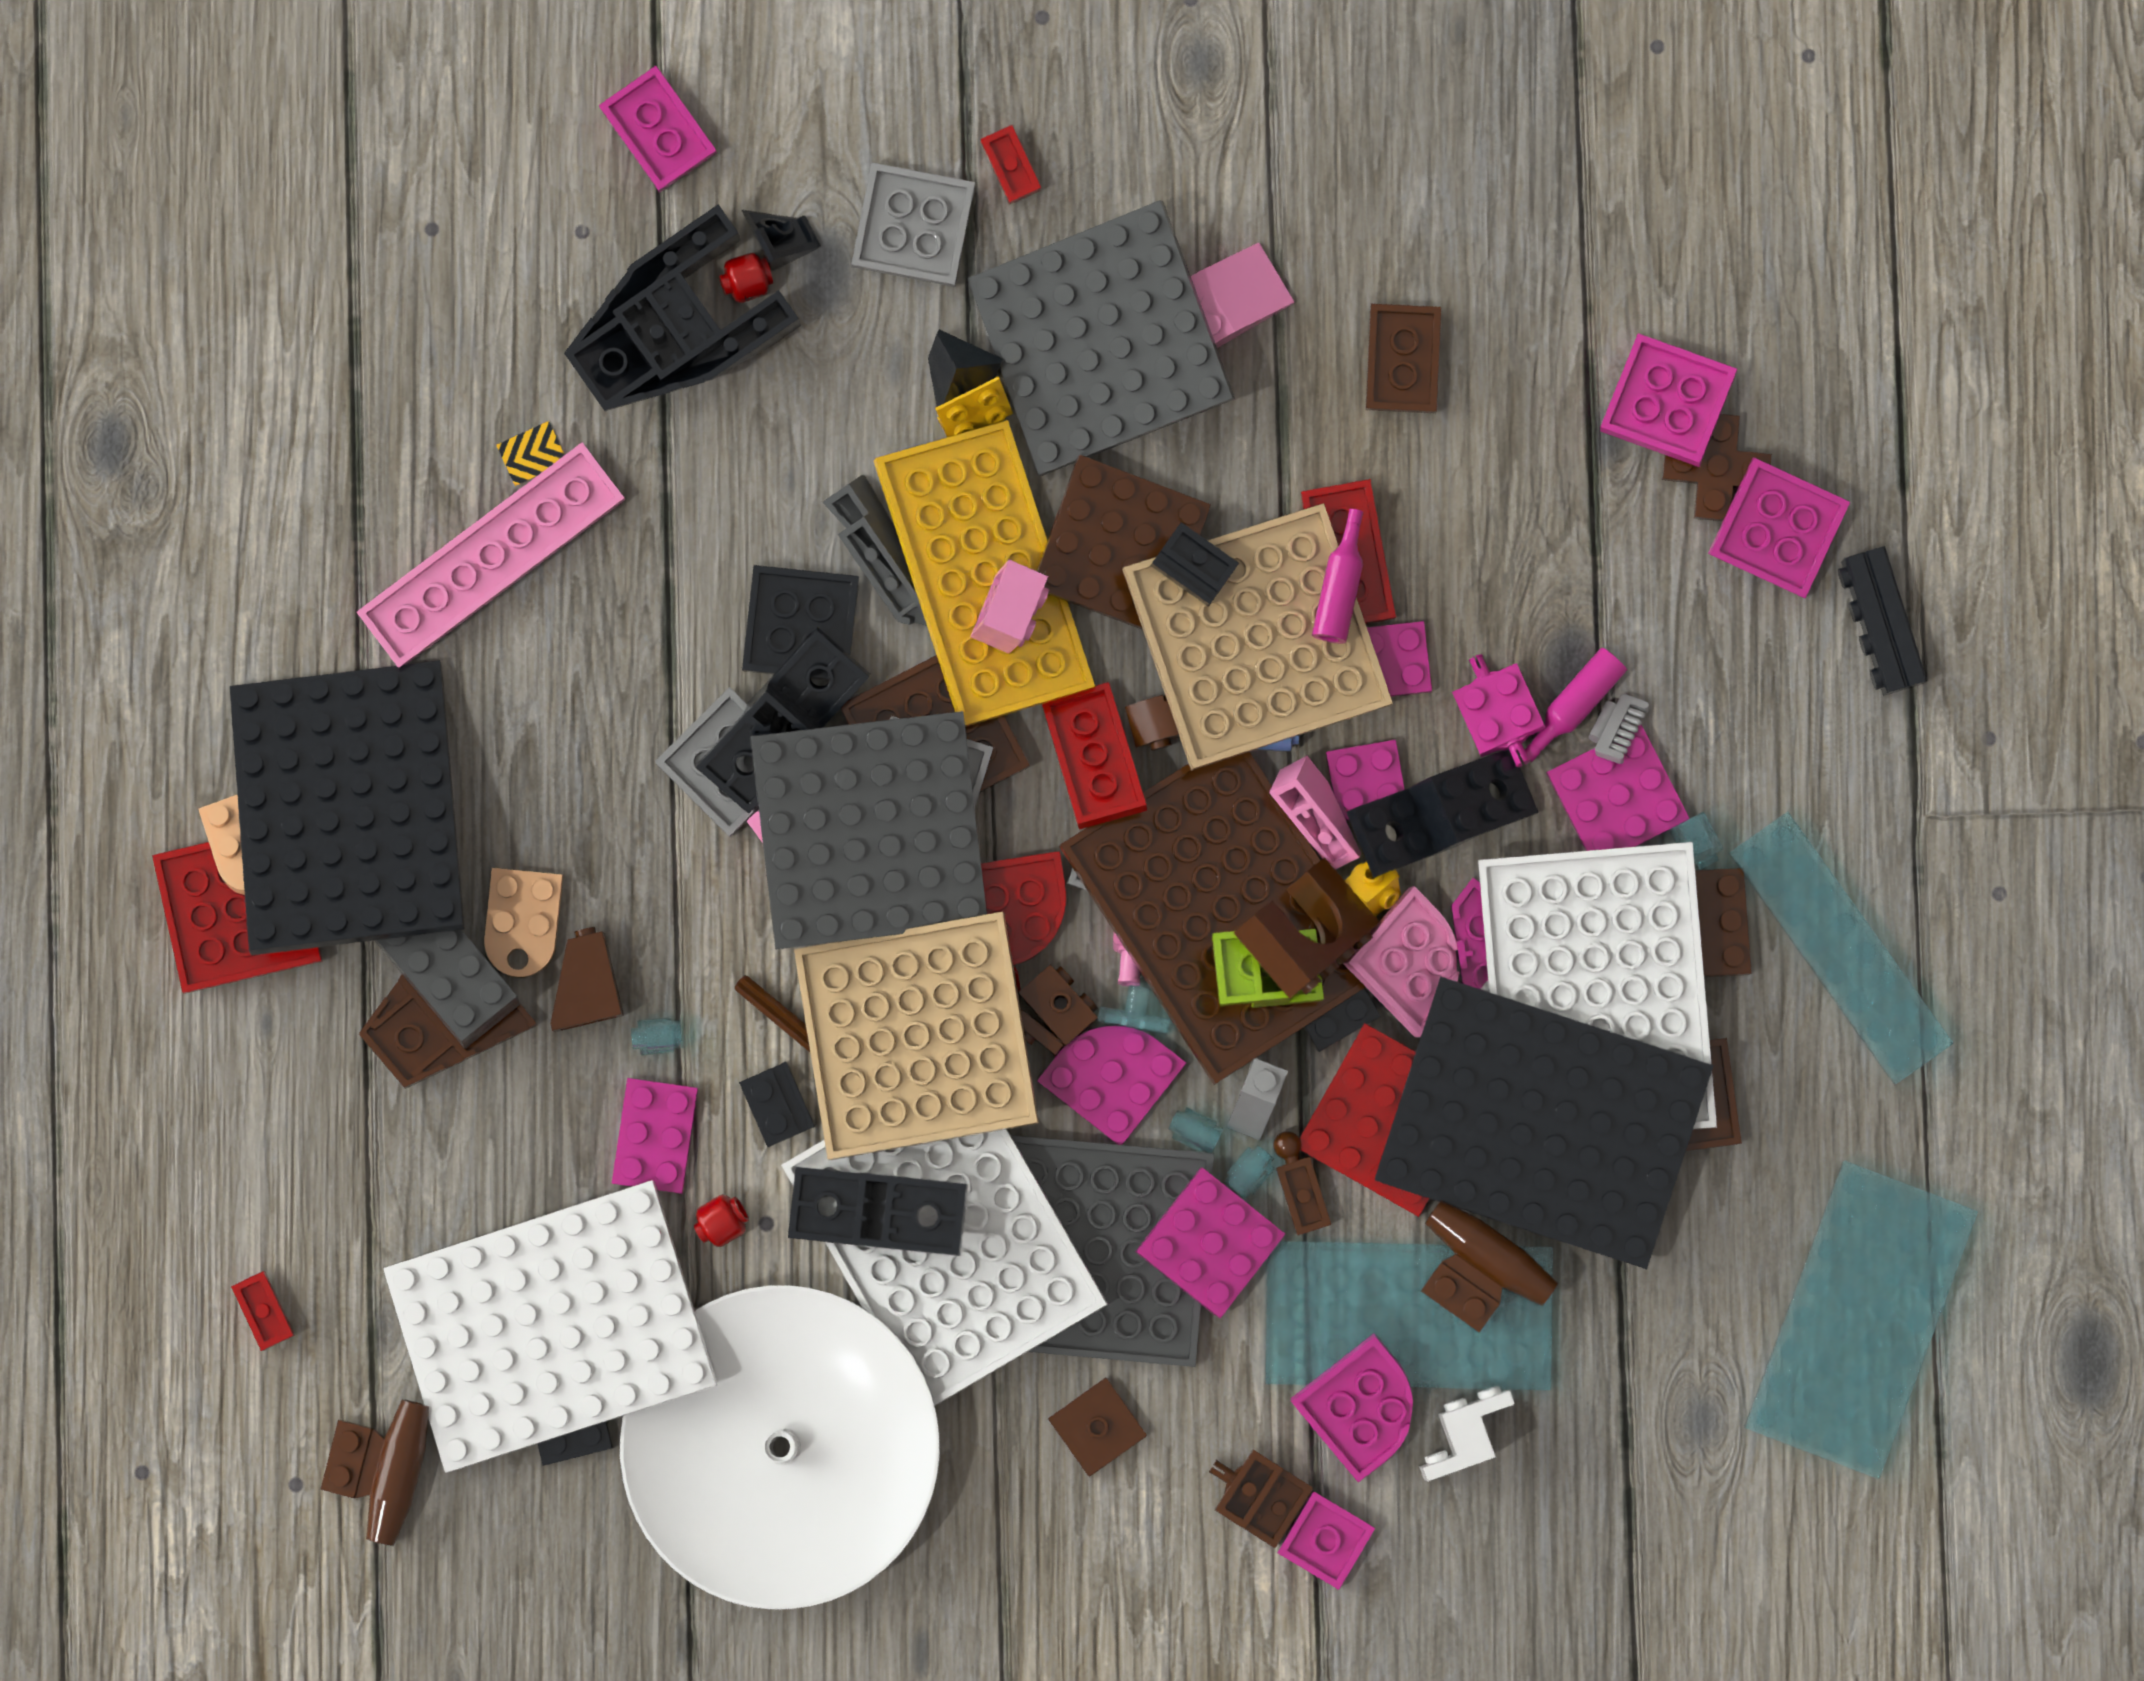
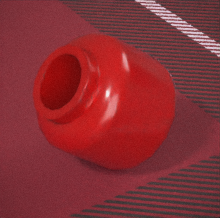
[719,253,773,303]
[694,1194,749,1247]

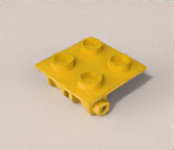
[935,377,1013,437]

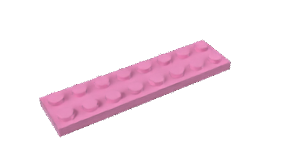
[356,443,625,668]

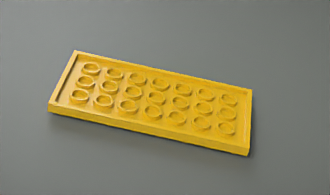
[873,420,1095,727]

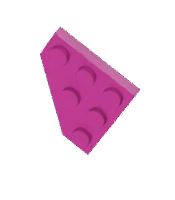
[1451,877,1488,989]

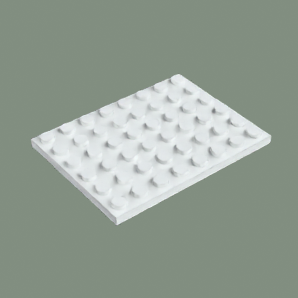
[1478,842,1717,1129]
[781,1129,1108,1406]
[383,1180,718,1473]

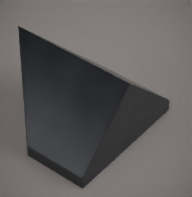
[742,210,821,271]
[928,329,1003,407]

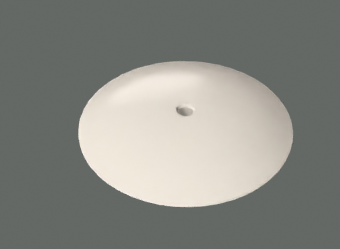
[620,1286,940,1609]

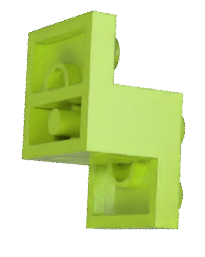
[1212,929,1324,1008]

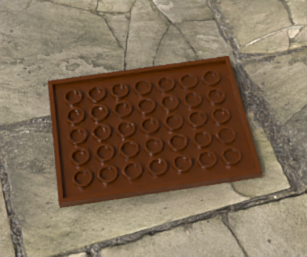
[1059,752,1366,1085]

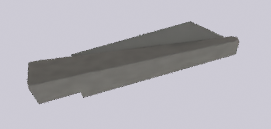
[823,475,927,626]

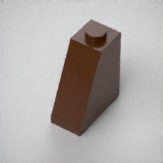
[550,927,624,1032]

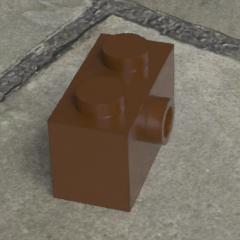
[1018,964,1098,1046]

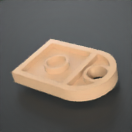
[198,795,245,895]
[484,868,563,978]

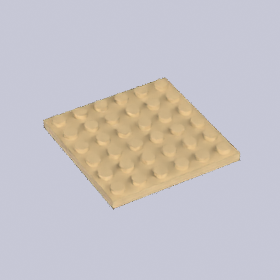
[1122,503,1393,770]
[794,912,1039,1160]

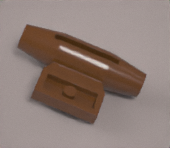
[1421,1200,1558,1332]
[320,1399,429,1546]

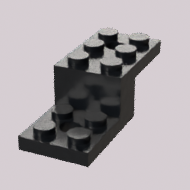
[696,627,870,814]
[1346,749,1539,878]
[788,1167,968,1256]

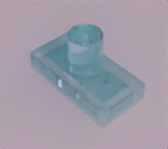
[1097,985,1170,1035]

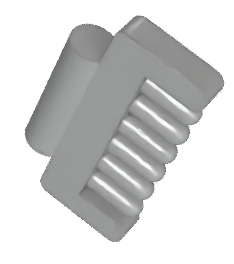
[1589,694,1649,764]

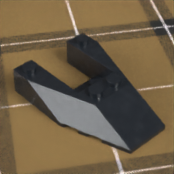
[564,204,801,411]

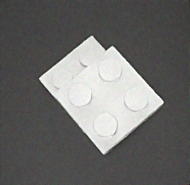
[1419,1386,1515,1481]

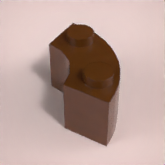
[1125,695,1180,751]

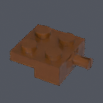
[1209,1449,1313,1548]

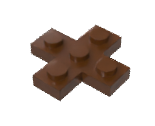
[1662,414,1772,522]

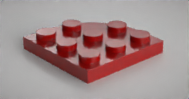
[981,851,1066,966]

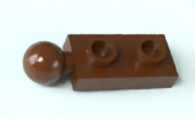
[1273,1131,1332,1236]

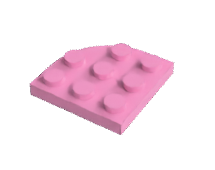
[1343,886,1459,1038]

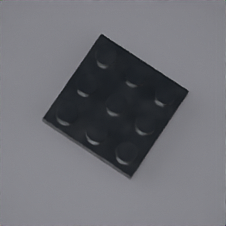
[742,565,859,680]

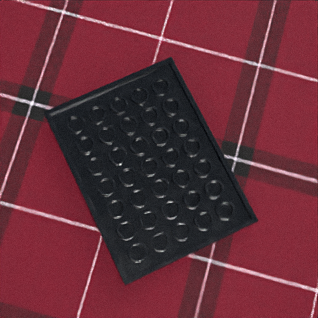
[229,660,465,955]
[1374,976,1714,1269]

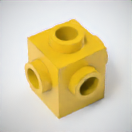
[1345,861,1401,917]

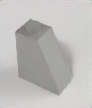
[1227,1058,1288,1141]

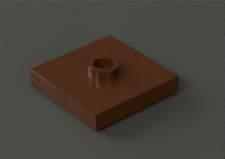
[1048,1377,1147,1477]

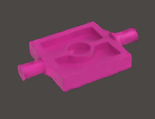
[1452,654,1546,767]

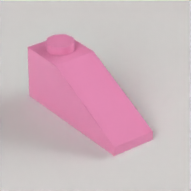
[1269,756,1361,870]

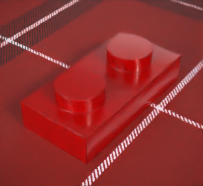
[980,125,1041,204]
[231,1271,295,1351]

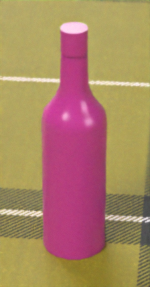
[1312,509,1363,644]
[1525,647,1627,762]

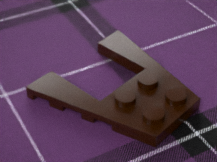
[359,975,537,1089]

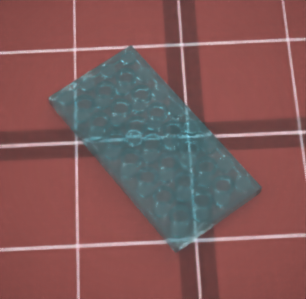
[1744,1161,1978,1479]
[1265,1241,1553,1390]

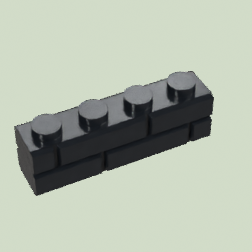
[1838,546,1927,696]

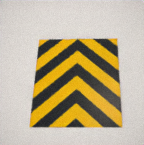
[496,421,564,486]

